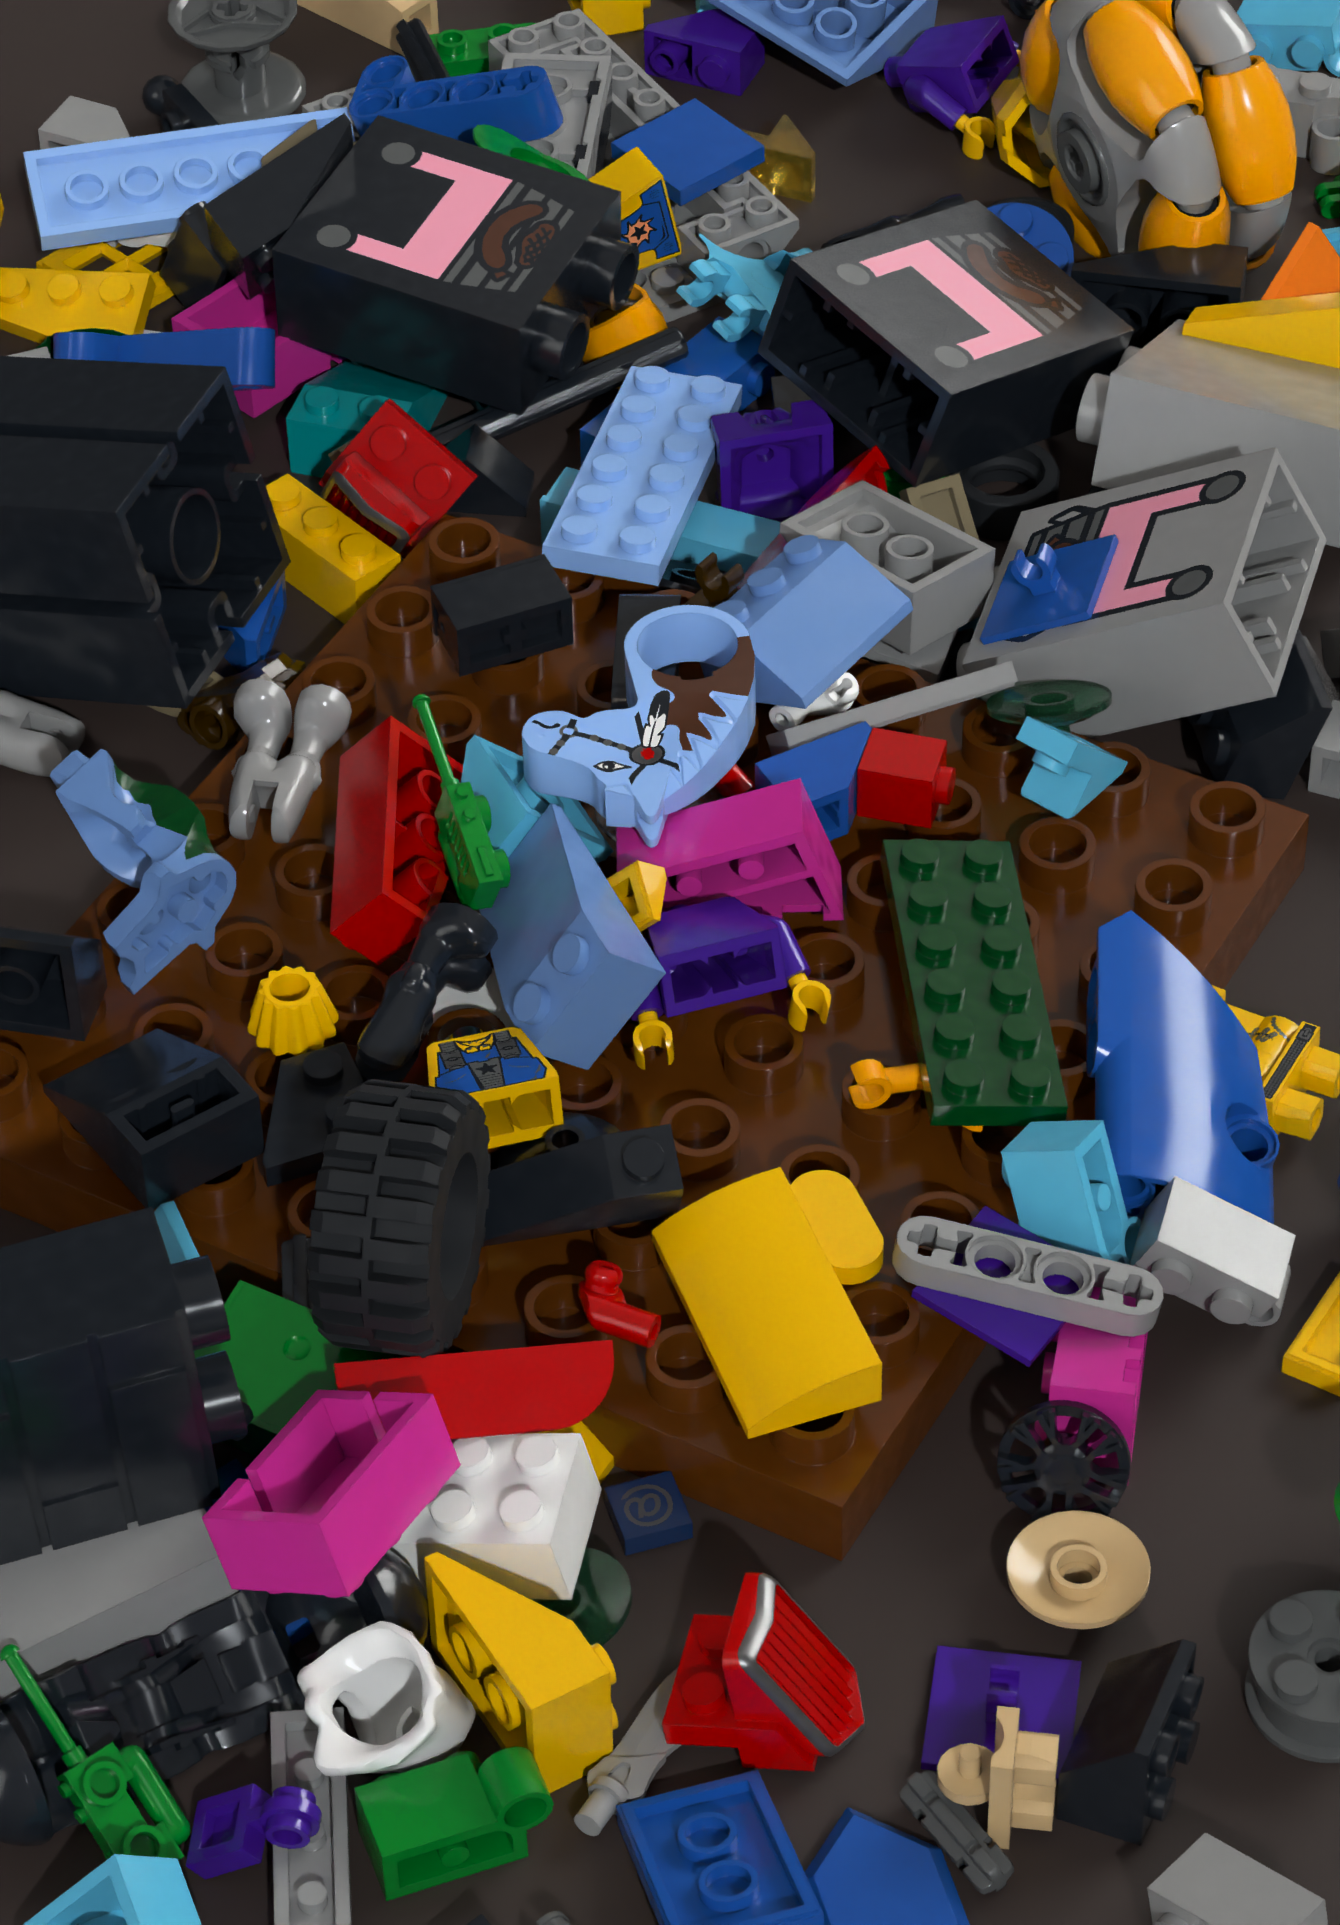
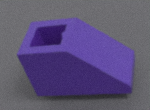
[644,8,765,96]

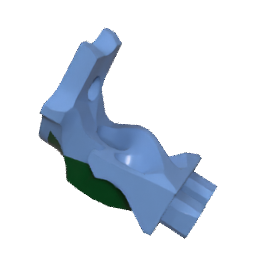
[50,749,236,995]

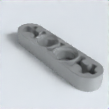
[892,1216,1164,1337]

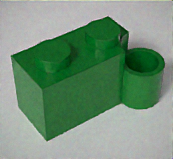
[354,1747,554,1901]

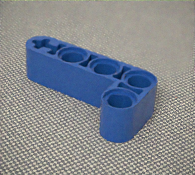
[348,55,563,146]
[53,327,275,391]

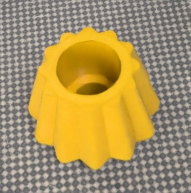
[247,966,339,1056]

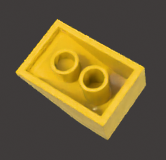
[424,1552,618,1793]

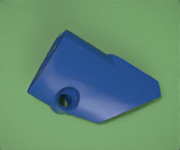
[1086,910,1280,1224]

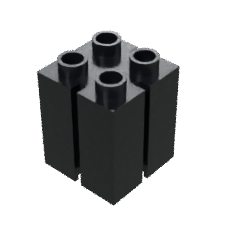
[0,356,291,709]

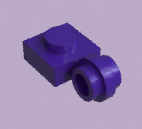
[186,1783,322,1880]

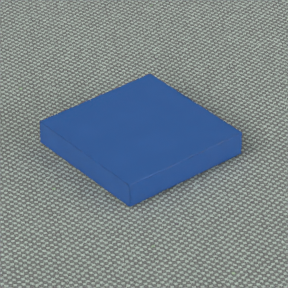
[611,98,765,206]

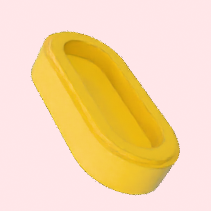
[790,1170,884,1285]

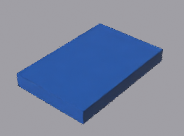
[616,1770,825,1925]

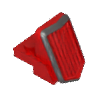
[318,398,478,559]
[662,1572,865,1772]

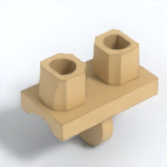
[937,1706,1059,1850]

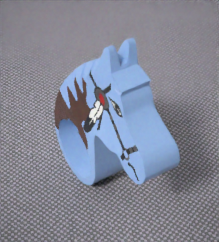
[522,605,756,848]

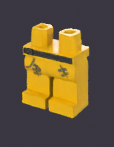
[1212,985,1340,1141]

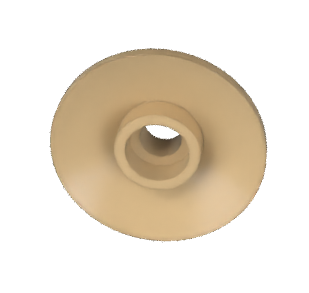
[1006,1511,1151,1629]

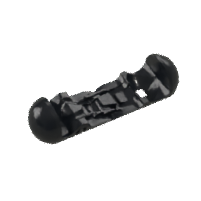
[0,1549,428,1846]

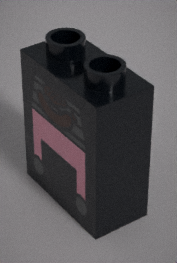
[272,115,639,416]
[757,200,1135,488]

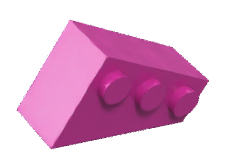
[616,778,844,921]
[1034,1287,1148,1486]

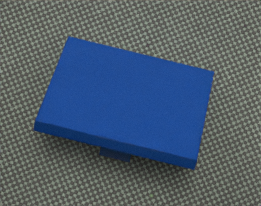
[980,534,1119,645]

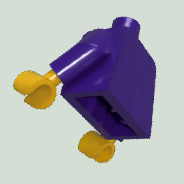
[884,15,1021,160]
[631,897,831,1070]

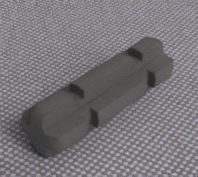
[899,1770,1014,1895]

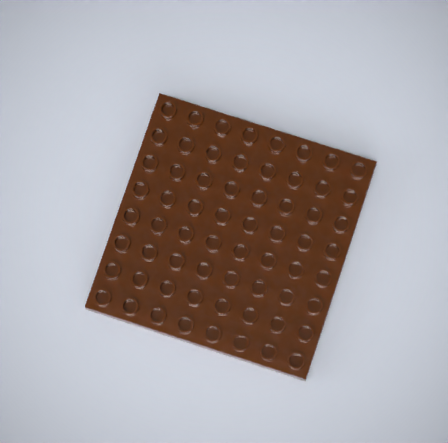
[0,514,1309,1561]

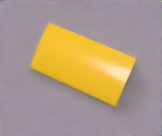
[651,1167,882,1439]

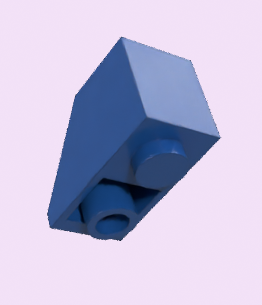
[755,721,872,841]

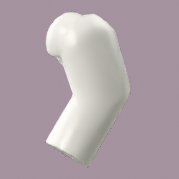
[769,672,859,731]

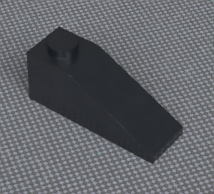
[481,1124,684,1247]

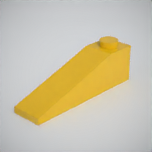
[1182,292,1340,369]

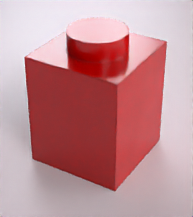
[857,727,956,829]

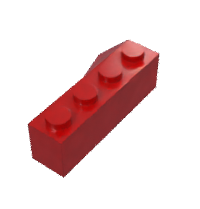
[330,716,463,965]

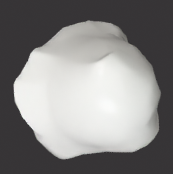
[297,1621,476,1777]

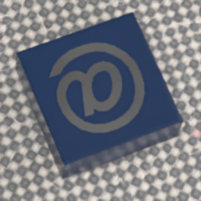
[604,1471,693,1556]

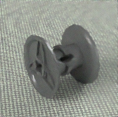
[168,0,306,125]

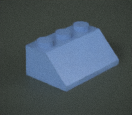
[700,535,913,709]

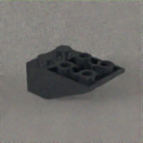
[43,1028,265,1209]

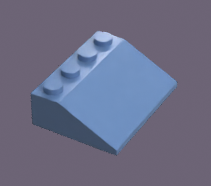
[706,0,938,87]

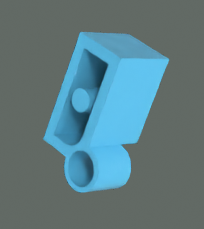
[1237,0,1340,77]
[1001,1120,1141,1264]

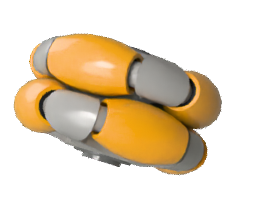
[1020,0,1297,273]

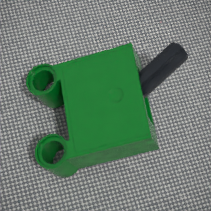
[194,1234,401,1457]

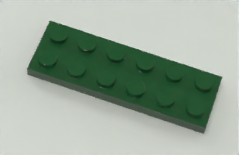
[880,839,1068,1126]

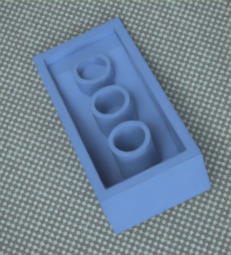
[479,803,666,1070]

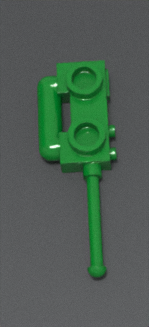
[412,694,511,910]
[0,1644,191,1860]

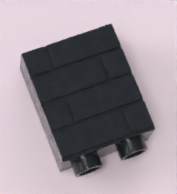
[0,1207,248,1565]

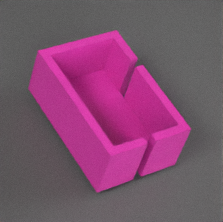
[171,279,347,418]
[202,1390,461,1598]

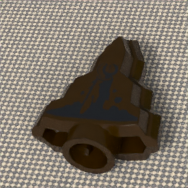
[177,652,306,750]

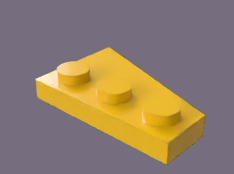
[0,267,156,344]

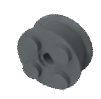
[1244,1590,1340,1763]

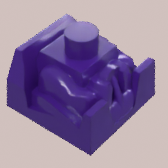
[711,400,834,522]

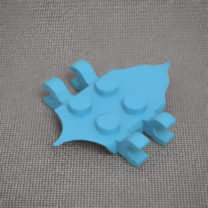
[676,234,813,342]

